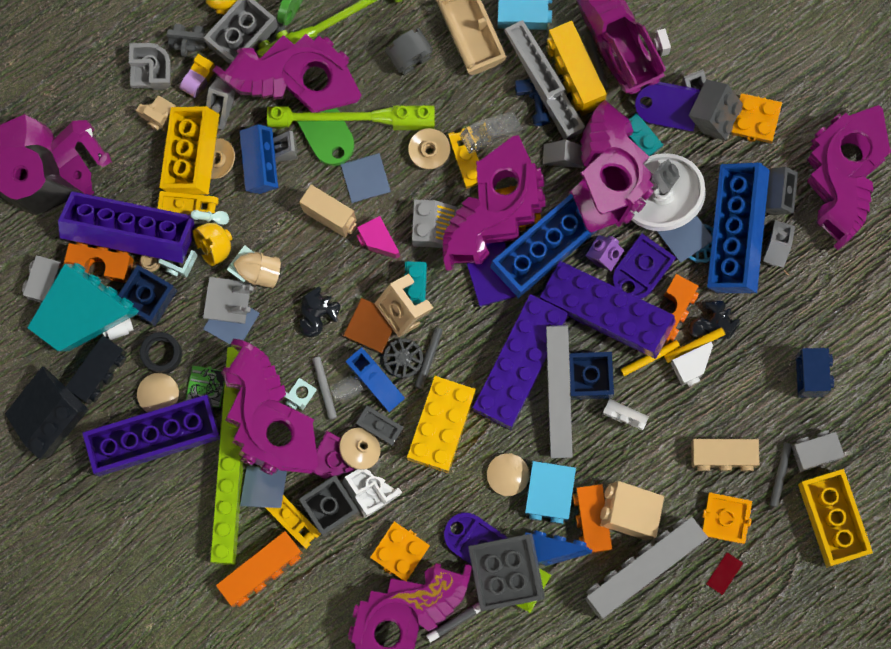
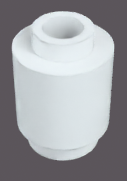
[103,318,134,340]

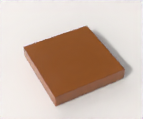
[343,298,394,354]

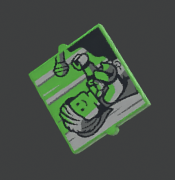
[185,366,225,408]

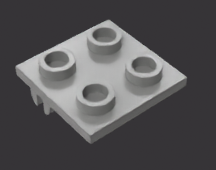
[203,277,254,324]

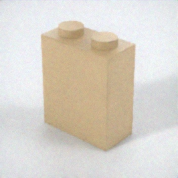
[300,185,357,238]
[600,481,664,540]

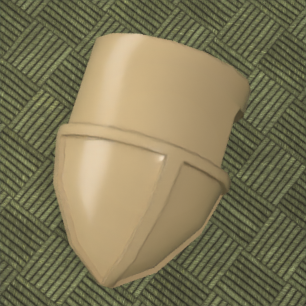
[234,252,281,288]

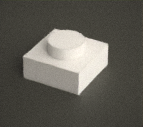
[653,29,671,56]

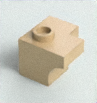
[136,95,176,132]

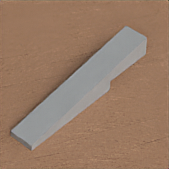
[504,20,585,140]
[546,325,573,458]

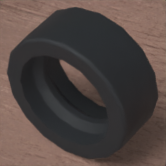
[140,332,182,374]

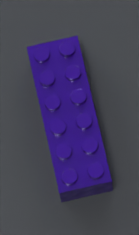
[58,192,194,263]
[540,261,676,359]
[473,294,568,430]
[83,395,221,477]

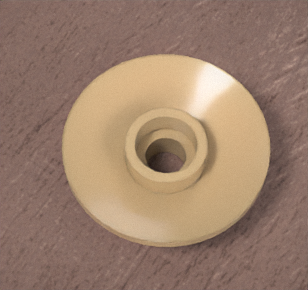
[408,128,450,169]
[211,138,235,179]
[339,428,380,470]

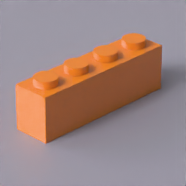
[216,531,303,607]

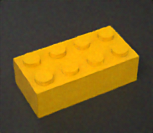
[546,21,607,116]
[159,106,219,195]
[407,376,476,474]
[798,469,873,568]

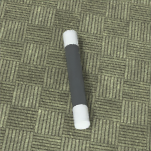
[426,602,481,643]

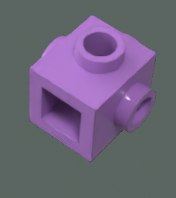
[586,235,624,271]

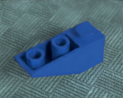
[346,347,405,412]
[525,530,593,566]

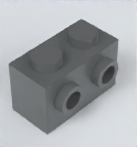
[765,167,798,215]

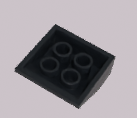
[5,366,89,460]

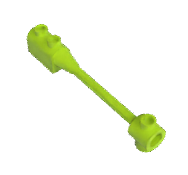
[256,0,403,58]
[267,105,435,130]

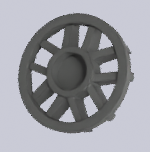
[383,339,423,378]

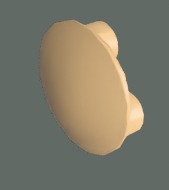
[137,373,179,412]
[487,453,529,497]

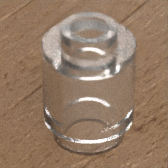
[331,375,364,404]

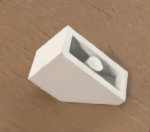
[671,342,713,387]

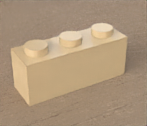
[691,439,759,471]

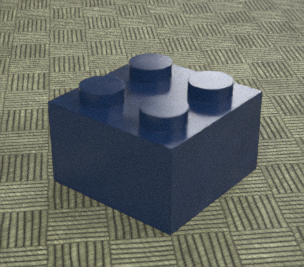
[118,265,177,326]
[795,348,834,398]
[569,352,614,400]

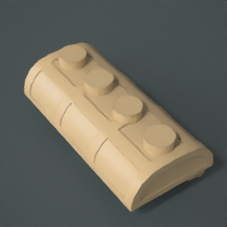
[436,0,506,75]

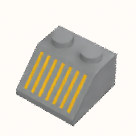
[412,199,457,248]

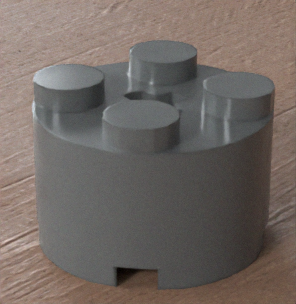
[385,28,433,75]

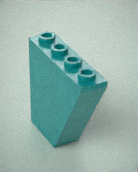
[27,263,139,352]

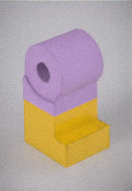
[180,54,215,98]

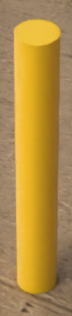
[664,327,726,363]
[620,340,680,376]

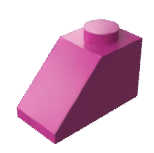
[356,216,400,259]

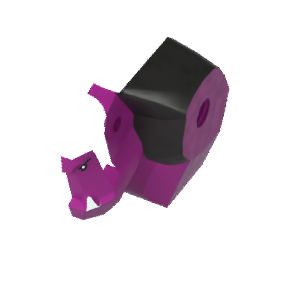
[0,114,112,215]

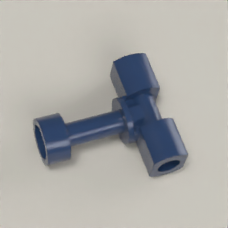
[514,79,550,126]

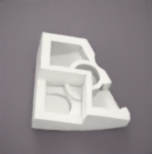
[603,399,649,431]
[342,469,402,518]

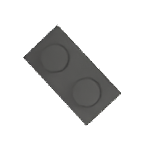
[651,159,680,194]
[356,405,404,446]

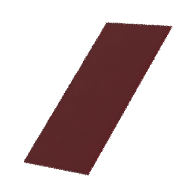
[706,552,743,595]

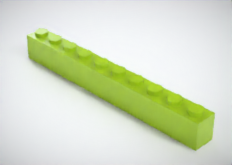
[211,347,244,565]

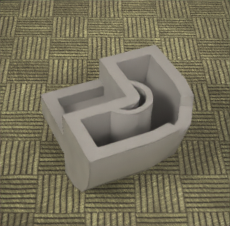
[129,43,171,90]

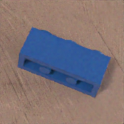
[240,124,278,194]

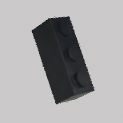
[66,336,127,405]

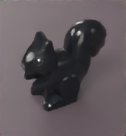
[299,286,340,338]
[689,301,741,340]

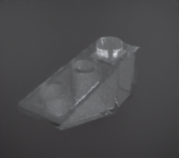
[460,111,523,154]

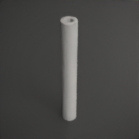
[312,357,337,420]

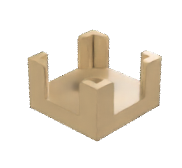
[374,274,433,337]

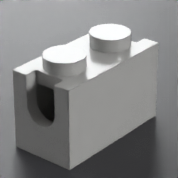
[22,255,63,303]
[792,430,845,472]

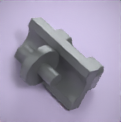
[167,24,206,57]

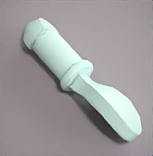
[191,210,229,225]

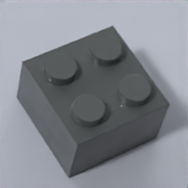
[689,79,743,141]
[299,475,361,538]

